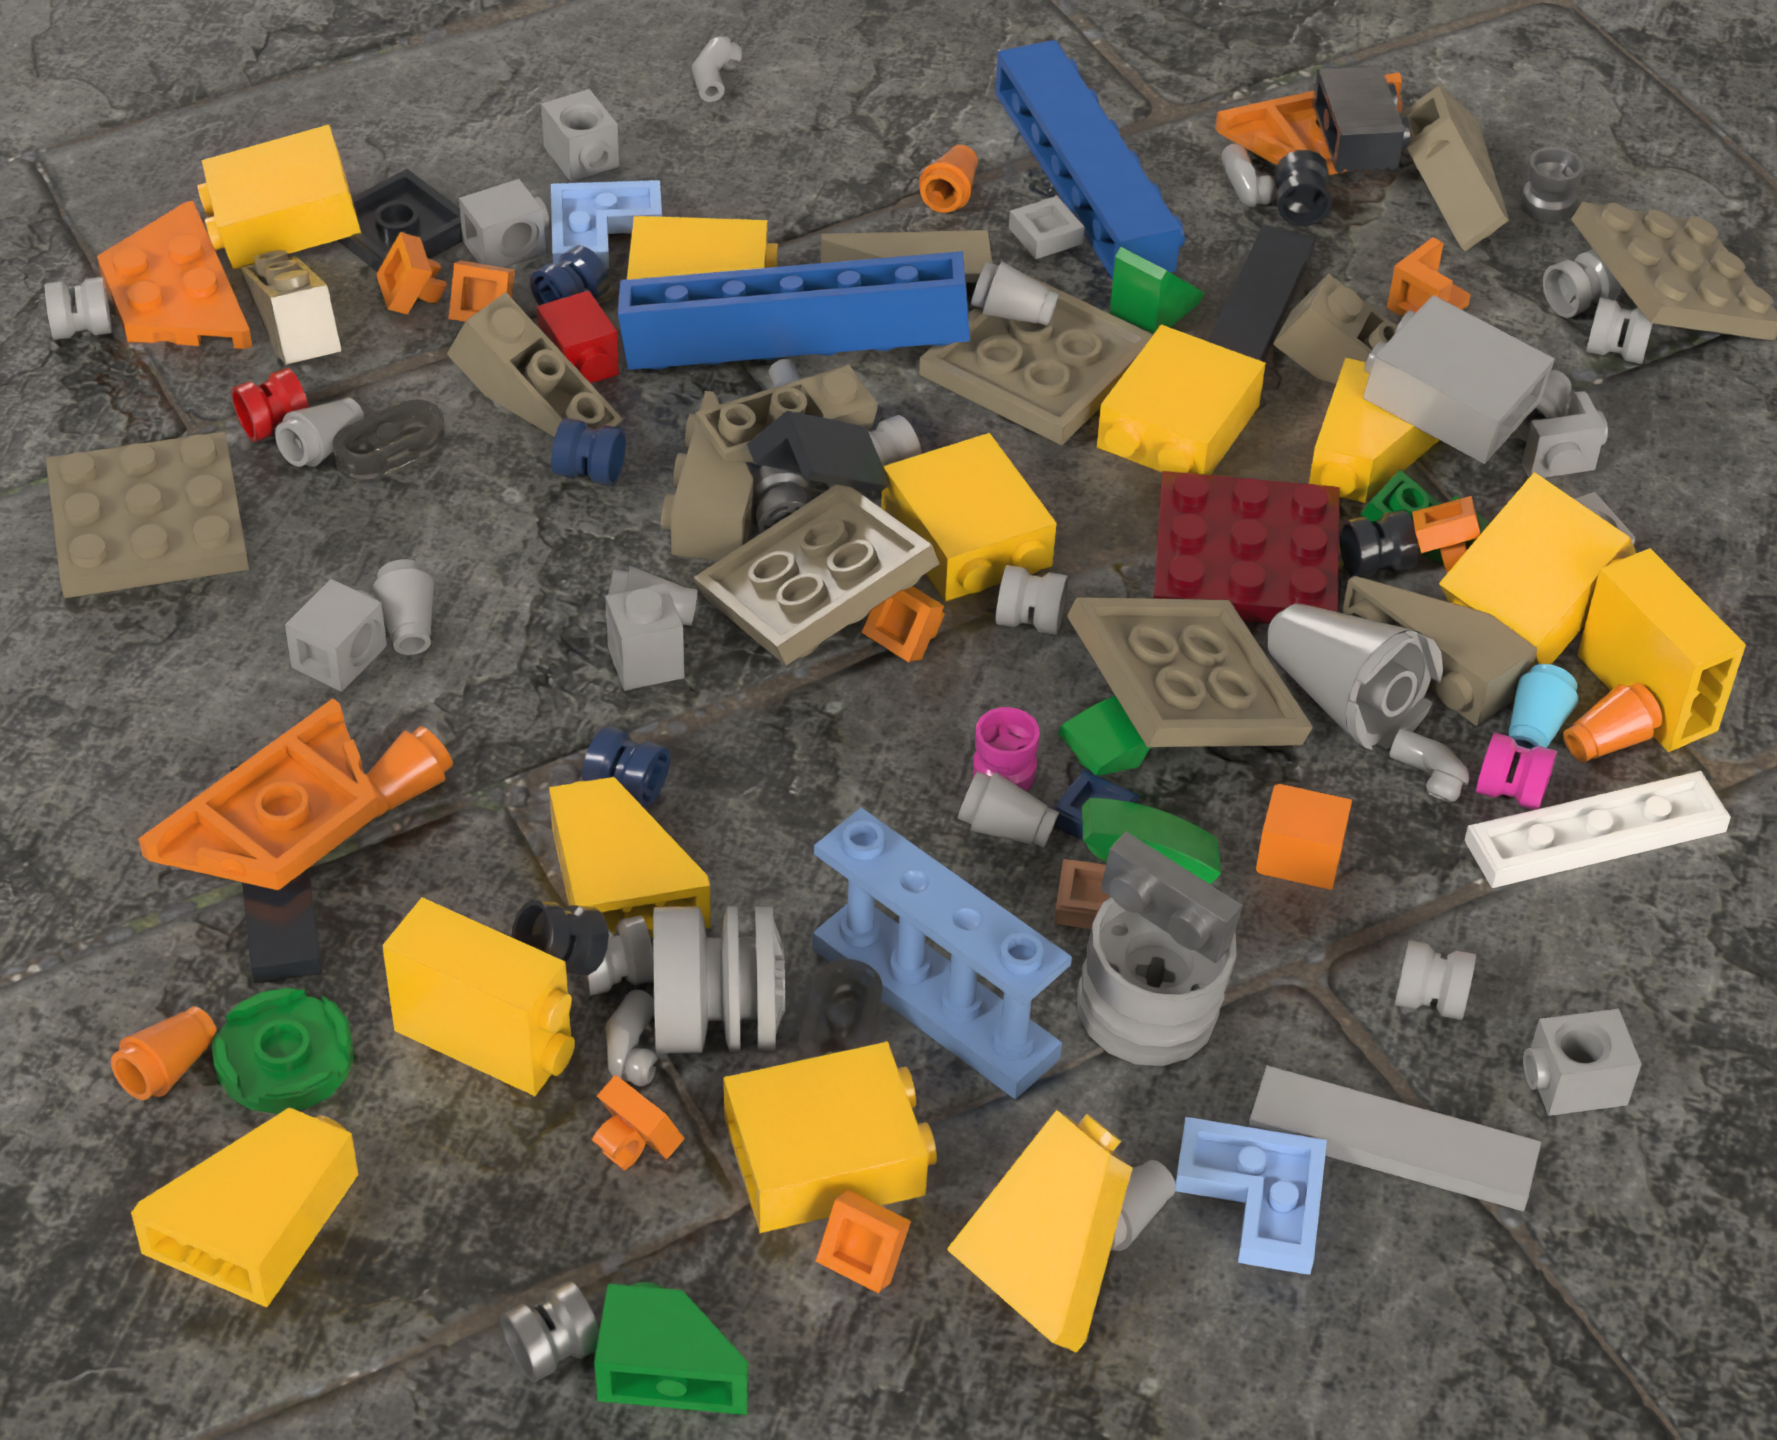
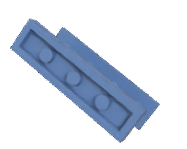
[812,807,1072,1100]

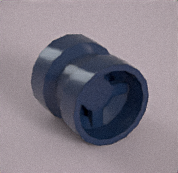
[530,245,609,306]
[551,417,626,486]
[582,725,670,808]

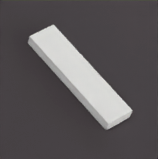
[1464,771,1731,888]

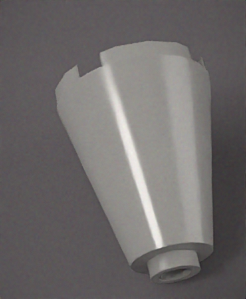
[1268,603,1443,750]

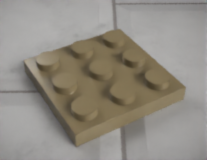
[1571,202,1777,341]
[919,272,1153,445]
[46,431,249,598]
[693,485,940,666]
[1067,597,1313,747]

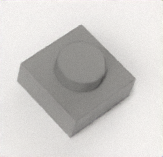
[1009,196,1085,259]

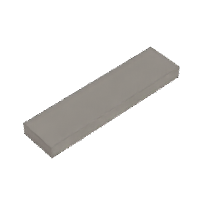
[1248,1066,1541,1212]

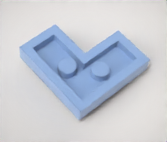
[551,180,662,269]
[1175,1117,1327,1275]

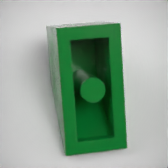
[595,1282,749,1415]

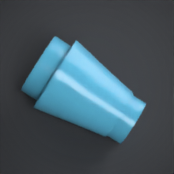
[1509,664,1579,749]

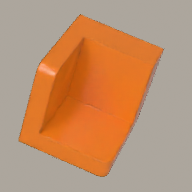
[1387,237,1471,317]
[1256,784,1352,890]

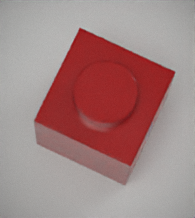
[536,291,619,384]

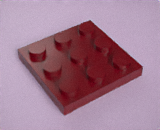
[1153,471,1339,624]

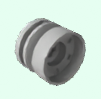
[1077,897,1237,1066]
[653,905,785,1053]

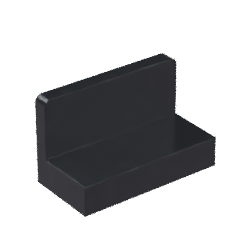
[747,411,890,492]

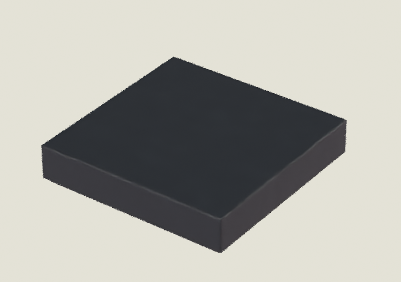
[337,169,463,272]

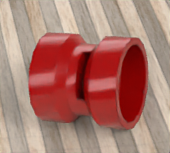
[231,368,309,442]

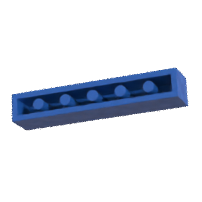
[995,40,1185,280]
[618,251,970,370]

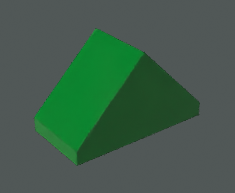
[1110,247,1205,335]

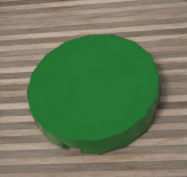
[212,987,354,1114]

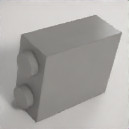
[1363,295,1555,464]

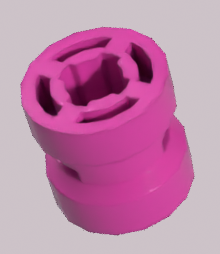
[973,707,1039,791]
[1476,732,1557,810]

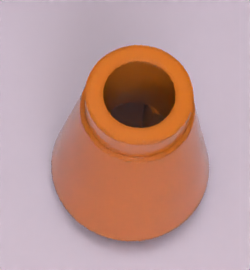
[919,145,978,213]
[1563,683,1663,763]
[366,726,453,818]
[111,1006,218,1100]

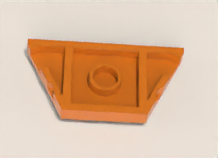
[1215,72,1402,175]
[97,201,253,349]
[138,698,379,890]

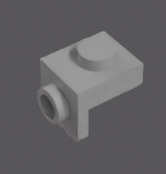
[1522,391,1608,478]

